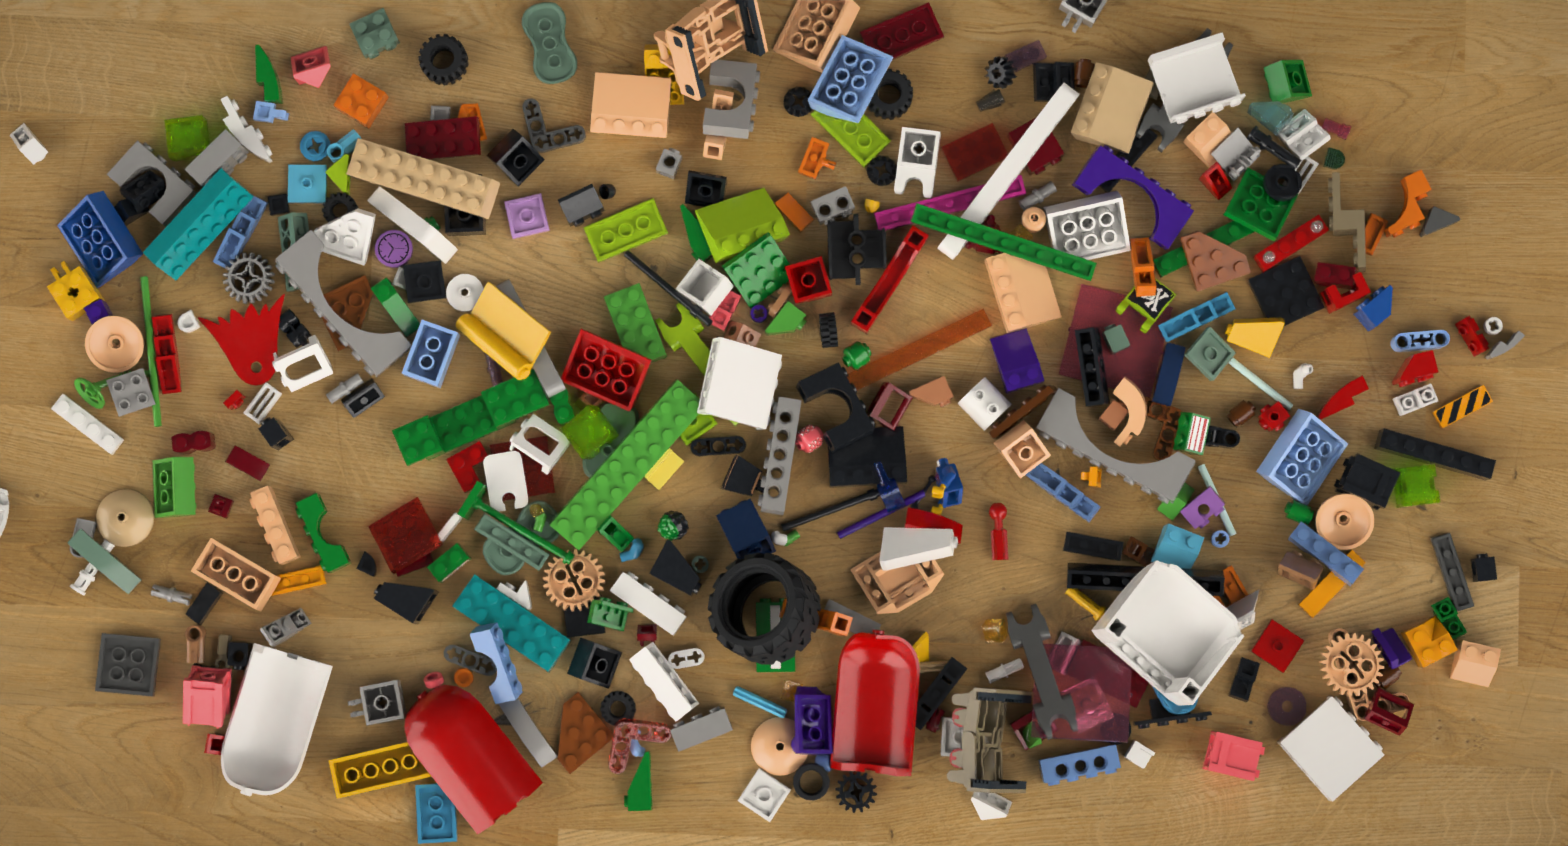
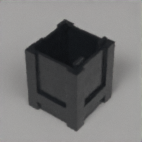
[1334,454,1400,510]

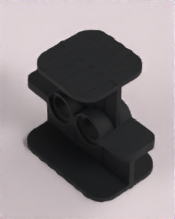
[827,214,887,285]

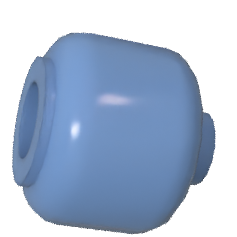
[815,754,832,772]

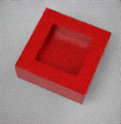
[223,390,246,410]

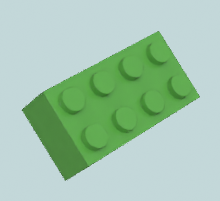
[604,283,667,363]

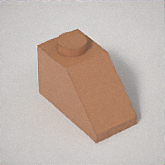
[908,376,954,407]

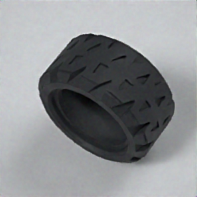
[708,553,821,665]

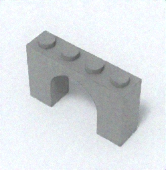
[703,60,760,139]
[107,140,197,227]

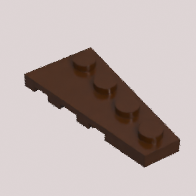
[989,385,1058,439]

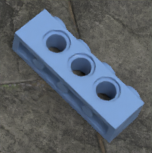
[1038,744,1121,786]

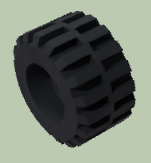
[419,34,469,86]
[868,69,913,120]

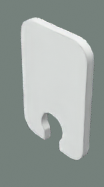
[483,451,529,512]

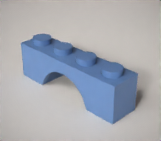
[1288,522,1364,587]
[470,622,522,704]

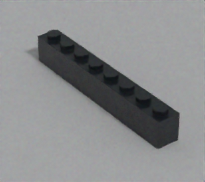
[1067,563,1225,596]

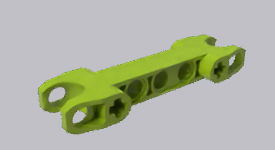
[655,303,739,426]

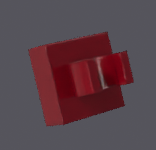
[208,494,234,519]
[637,624,657,646]

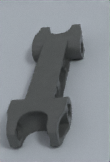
[1136,28,1233,153]
[1006,604,1078,740]

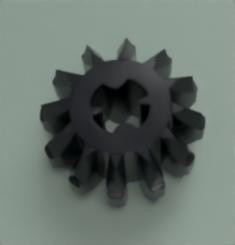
[984,56,1017,89]

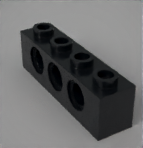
[1075,327,1110,407]

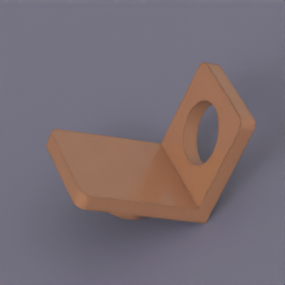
[723,321,761,347]

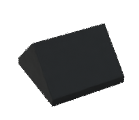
[685,170,727,207]

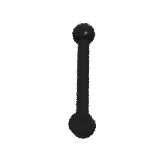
[911,475,936,509]

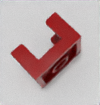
[1319,272,1371,314]

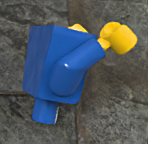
[931,458,963,515]

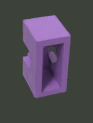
[1180,485,1225,529]

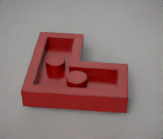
[446,441,488,493]

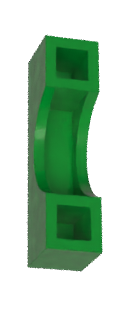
[295,493,352,573]

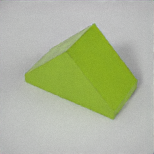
[325,154,351,195]

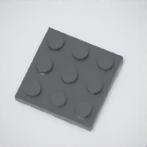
[95,633,161,696]

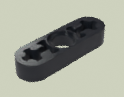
[690,436,746,457]

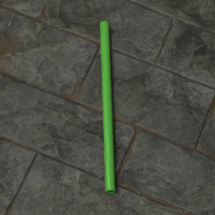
[140,276,162,427]

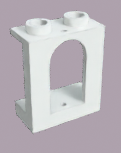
[272,335,333,392]
[510,414,571,475]

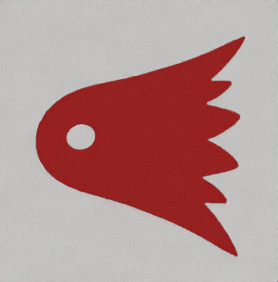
[198,294,285,385]

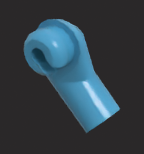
[619,538,644,562]

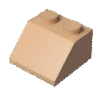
[1183,112,1231,168]
[993,420,1051,478]
[1450,640,1501,687]

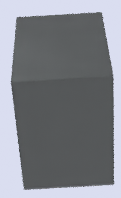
[1420,206,1460,237]

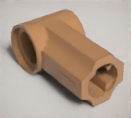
[185,624,207,663]

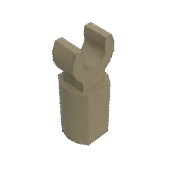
[215,635,232,668]

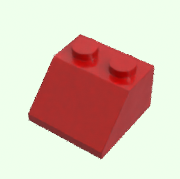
[785,256,832,304]

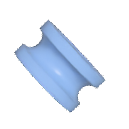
[1211,530,1230,548]

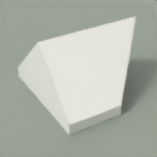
[1226,590,1259,630]

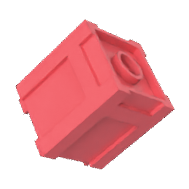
[183,665,232,729]
[1203,731,1265,781]

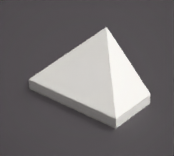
[971,792,1012,820]

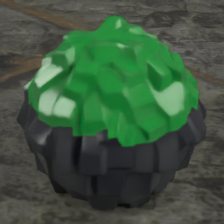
[657,510,689,541]

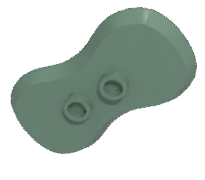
[522,2,577,84]
[582,401,640,477]
[483,501,560,575]

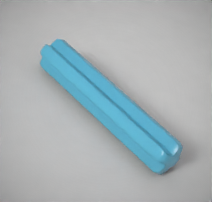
[733,686,787,718]

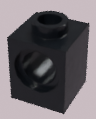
[1470,553,1497,582]
[227,642,252,670]

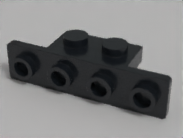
[1133,698,1212,729]

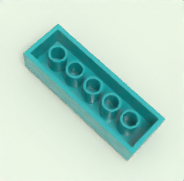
[143,168,254,280]
[453,574,571,673]

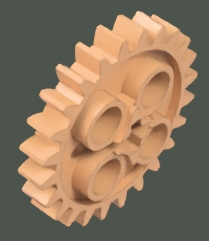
[543,549,606,612]
[1319,633,1384,696]

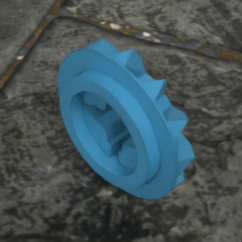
[300,131,330,162]

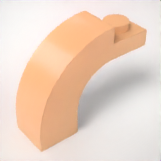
[703,89,734,160]
[1113,376,1147,447]

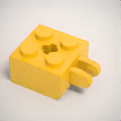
[47,261,105,321]

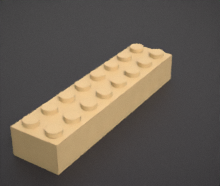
[346,138,500,220]

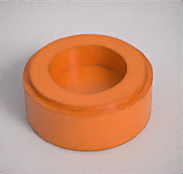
[454,668,474,687]

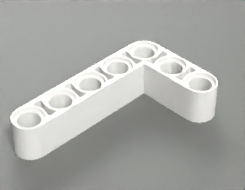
[367,186,458,264]

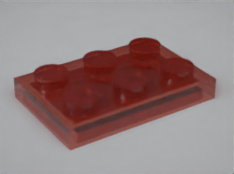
[941,123,1008,182]

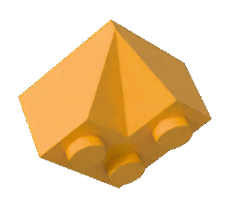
[1401,616,1458,668]

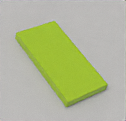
[811,110,891,168]
[583,198,668,263]

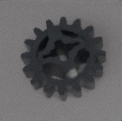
[835,771,877,813]

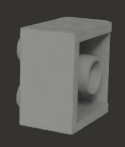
[1059,0,1108,33]
[348,680,407,726]

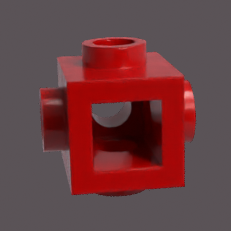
[1258,401,1290,432]

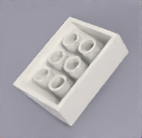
[1043,191,1131,260]

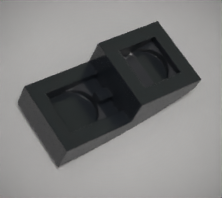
[1228,657,1260,702]

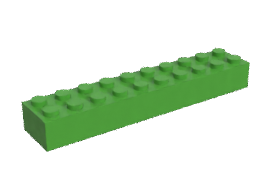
[549,379,700,550]

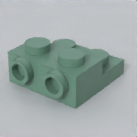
[349,8,400,59]

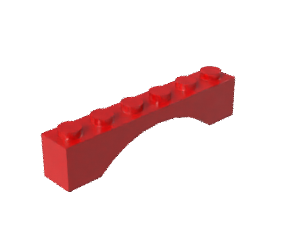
[851,226,929,334]

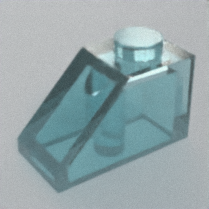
[1247,101,1294,136]

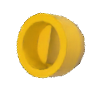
[864,199,880,213]

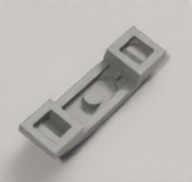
[499,698,558,768]

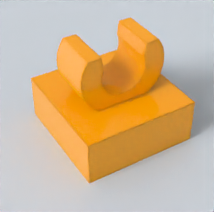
[1081,466,1102,488]

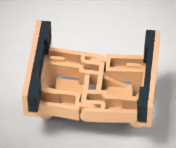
[654,0,768,101]

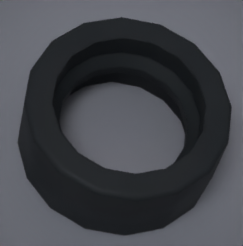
[793,763,830,801]

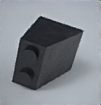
[649,539,702,596]
[374,582,439,624]

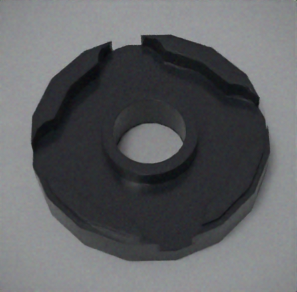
[1263,164,1302,202]

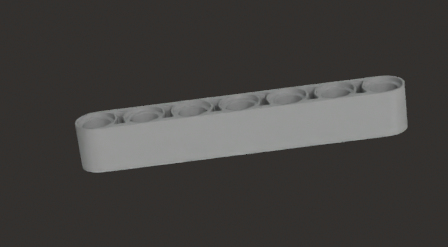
[496,279,566,398]

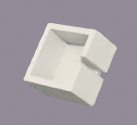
[676,259,734,316]

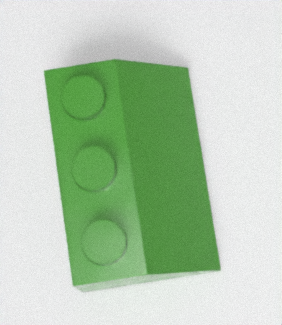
[153,457,196,518]

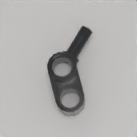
[279,308,312,348]

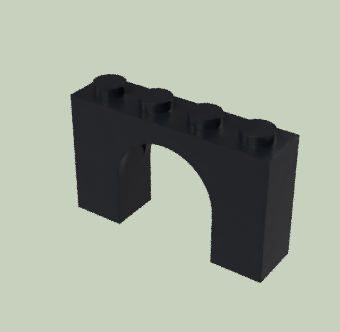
[796,362,875,453]

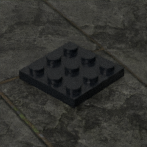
[1247,256,1325,327]

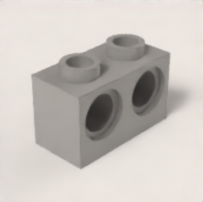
[811,186,855,226]

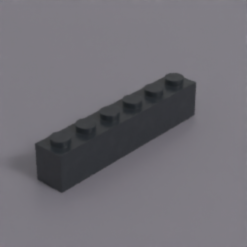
[1374,428,1496,481]

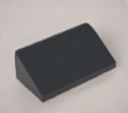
[341,378,385,418]
[186,582,223,625]

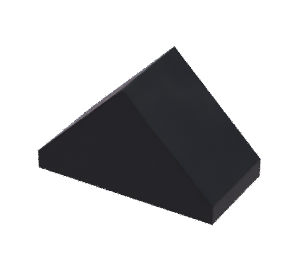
[114,199,150,226]

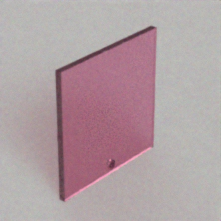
[1058,284,1173,398]
[1031,644,1132,743]

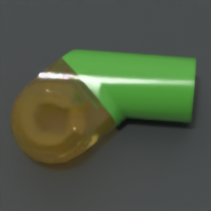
[529,504,547,532]

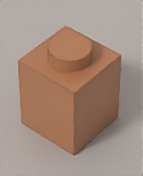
[1098,400,1129,431]

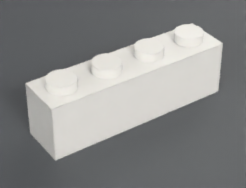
[610,571,687,636]
[629,642,700,721]

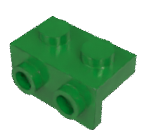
[587,597,634,631]

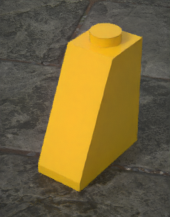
[1224,317,1285,358]

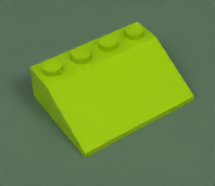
[695,188,790,264]

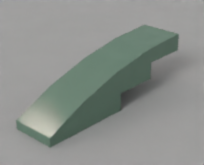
[67,529,141,594]

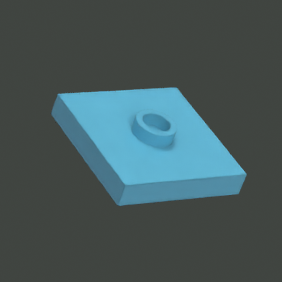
[288,165,327,203]

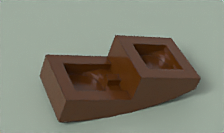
[1122,536,1155,566]

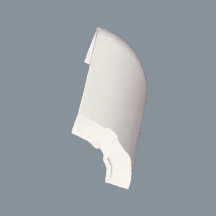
[221,643,333,796]

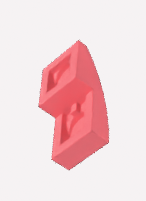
[709,290,742,331]

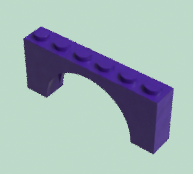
[1072,145,1194,250]

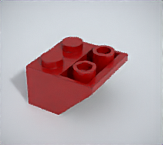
[1392,350,1439,387]

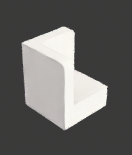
[1124,740,1155,768]

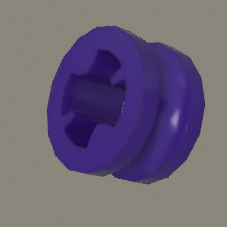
[750,305,768,323]

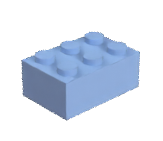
[402,320,460,389]

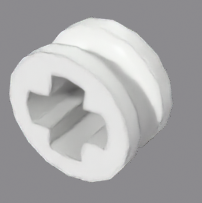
[1483,317,1503,335]

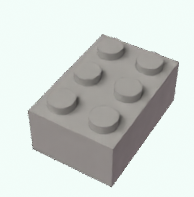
[185,129,249,187]

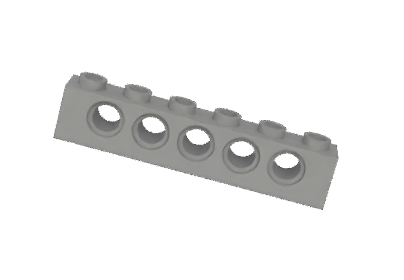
[758,397,802,516]

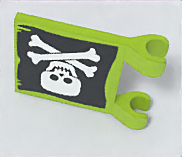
[1116,278,1177,333]

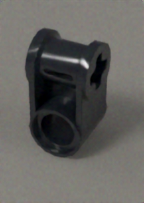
[1205,426,1240,449]

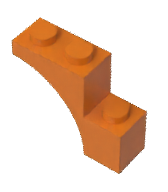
[1384,170,1432,238]
[779,599,853,636]

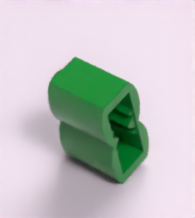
[550,389,576,426]

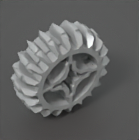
[223,252,275,304]

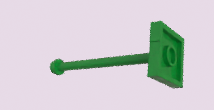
[457,481,575,565]

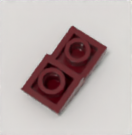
[225,445,270,481]

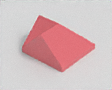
[290,46,331,88]

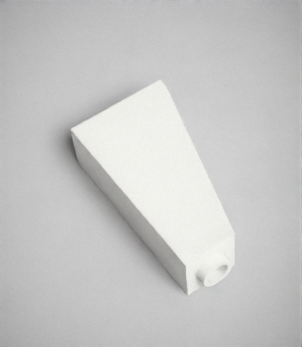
[879,527,958,571]

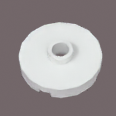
[446,274,484,312]

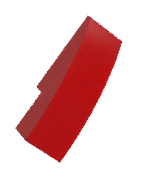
[1316,375,1369,420]
[905,507,963,544]

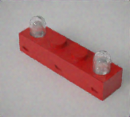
[1253,214,1329,272]

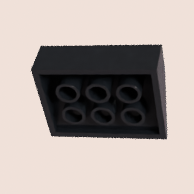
[827,426,907,488]

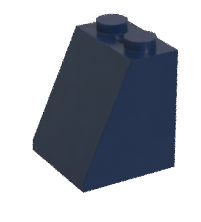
[716,498,776,559]

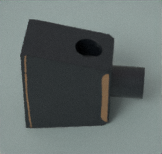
[720,455,764,496]

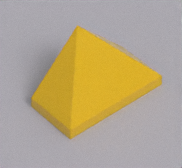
[912,631,929,662]

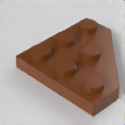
[1180,231,1251,292]
[322,275,374,352]
[558,692,615,774]

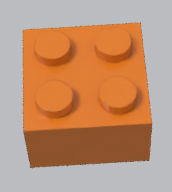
[333,73,389,129]

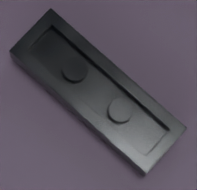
[1063,532,1124,561]

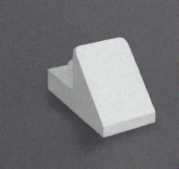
[496,580,532,610]

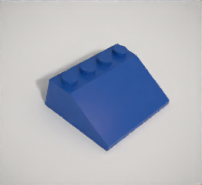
[57,191,143,288]

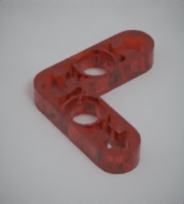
[608,718,671,774]

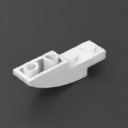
[221,96,273,163]

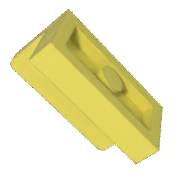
[644,448,684,490]

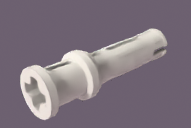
[70,539,115,595]

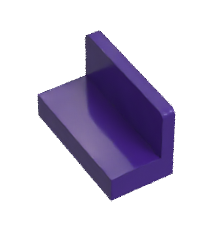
[1372,628,1412,669]

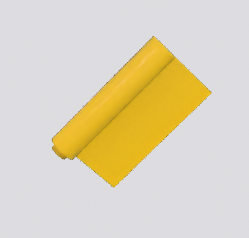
[455,282,551,380]

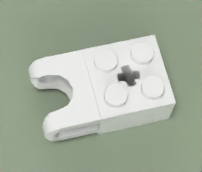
[894,127,941,198]

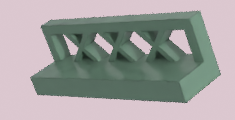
[278,212,309,292]

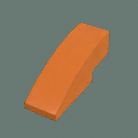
[1130,237,1156,297]

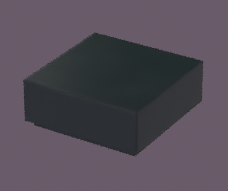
[268,194,290,216]

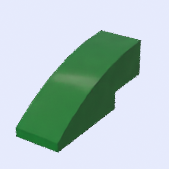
[255,45,283,104]

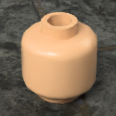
[1021,207,1046,233]

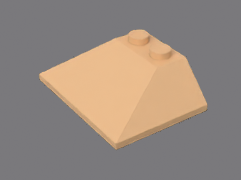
[850,551,944,614]

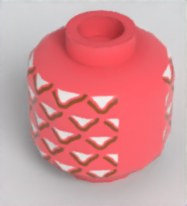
[795,424,824,453]

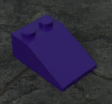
[990,328,1045,394]

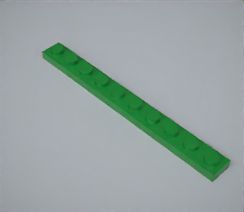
[910,203,1097,281]

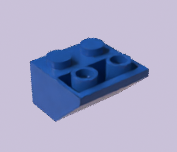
[1353,285,1393,332]

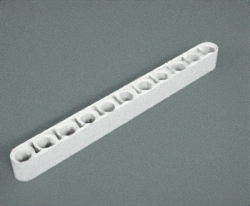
[937,83,1079,260]

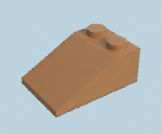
[1278,550,1324,590]

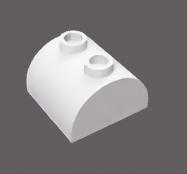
[958,377,1012,431]

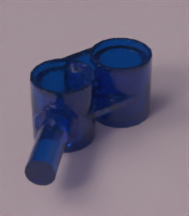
[874,461,906,513]

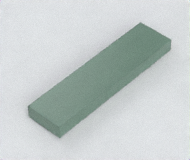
[474,513,550,571]

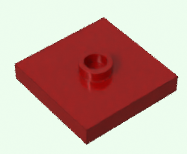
[1250,619,1304,673]

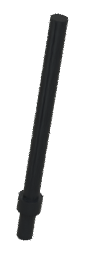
[624,250,713,326]
[781,485,892,531]

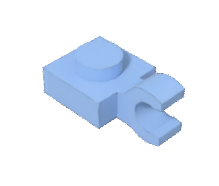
[253,101,289,123]

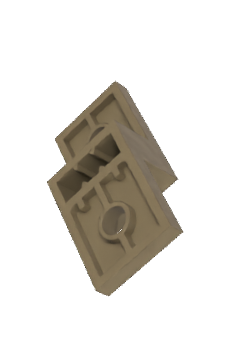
[1328,172,1366,273]

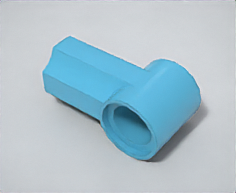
[327,129,362,163]

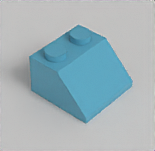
[1151,523,1205,569]

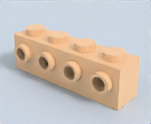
[249,485,301,565]

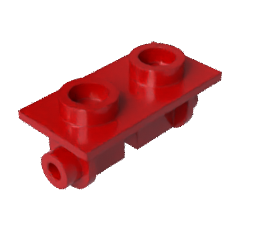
[1455,315,1489,357]

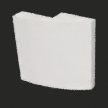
[1275,109,1331,161]

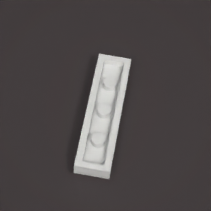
[51,394,124,455]

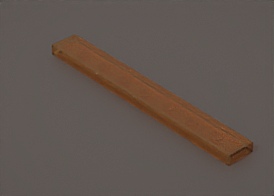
[847,309,992,391]

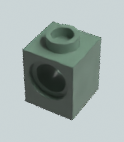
[1101,323,1130,355]

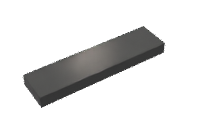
[1430,533,1474,612]

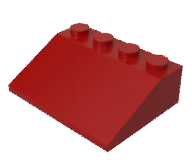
[561,328,652,412]

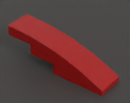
[151,314,182,395]

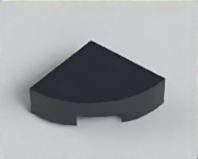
[356,551,376,577]

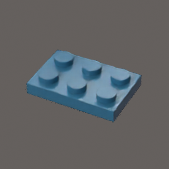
[415,784,458,844]

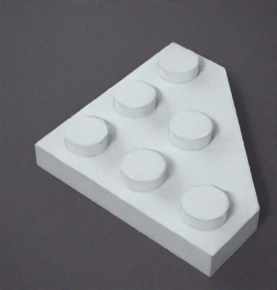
[314,208,376,266]

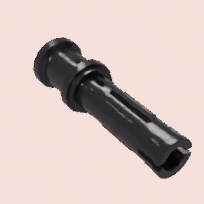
[1247,126,1301,170]

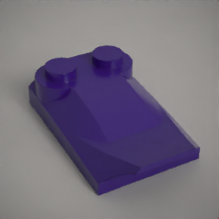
[791,686,833,755]

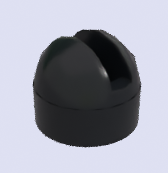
[599,184,616,199]

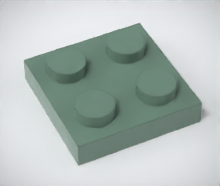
[1184,327,1236,381]

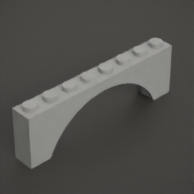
[275,230,412,378]
[1036,388,1195,504]

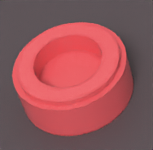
[424,672,444,689]

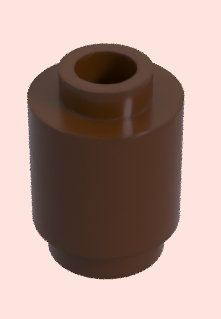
[1074,59,1095,88]
[1227,400,1256,428]
[1374,663,1402,690]

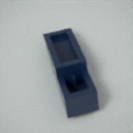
[1152,342,1186,406]

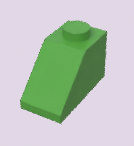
[765,301,807,336]

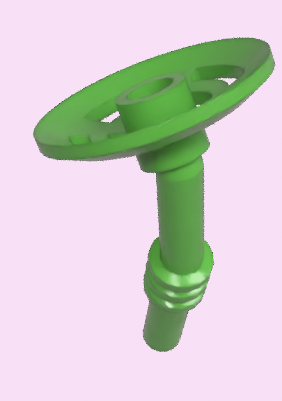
[74,370,149,409]

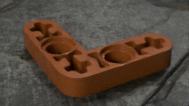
[1144,396,1182,461]

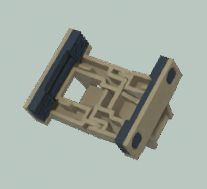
[947,688,1032,793]

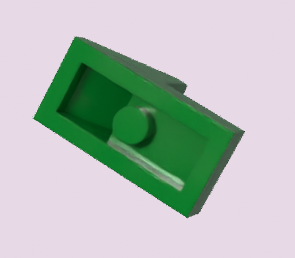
[597,515,634,553]

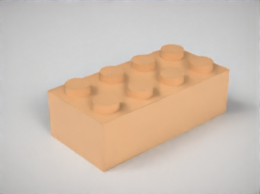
[191,538,281,612]

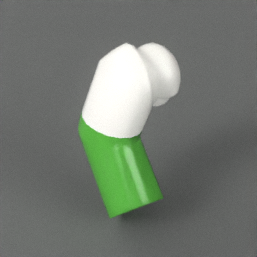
[771,529,800,546]

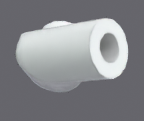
[1293,363,1313,389]

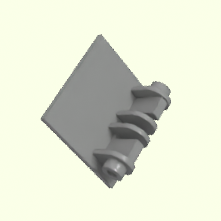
[1211,127,1261,181]
[106,368,156,417]

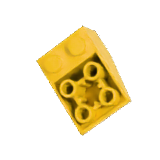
[644,44,684,105]

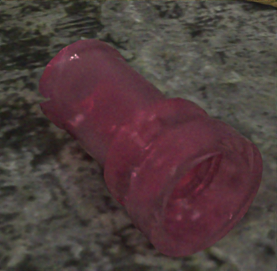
[1322,118,1352,140]

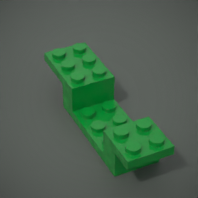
[392,369,550,466]

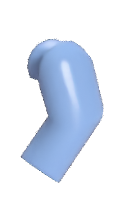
[628,728,645,757]

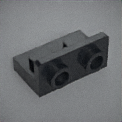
[119,170,166,213]

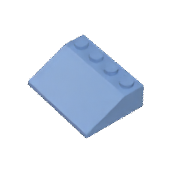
[808,35,893,123]
[1256,409,1348,505]

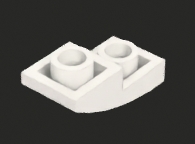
[1392,384,1438,416]

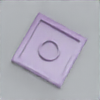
[504,193,550,239]

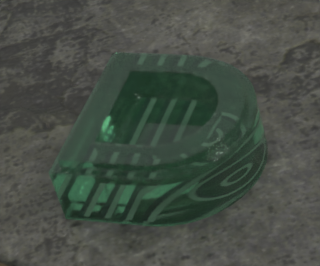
[1323,148,1345,170]

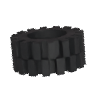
[322,192,358,222]
[819,312,838,348]
[600,691,636,726]

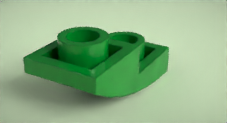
[1431,597,1467,640]

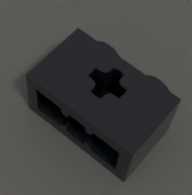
[258,417,294,451]

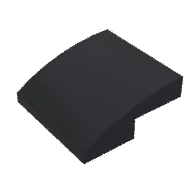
[1033,62,1075,102]

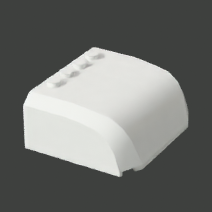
[1091,560,1244,706]

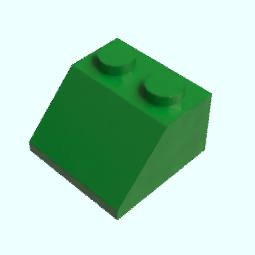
[1263,60,1312,104]

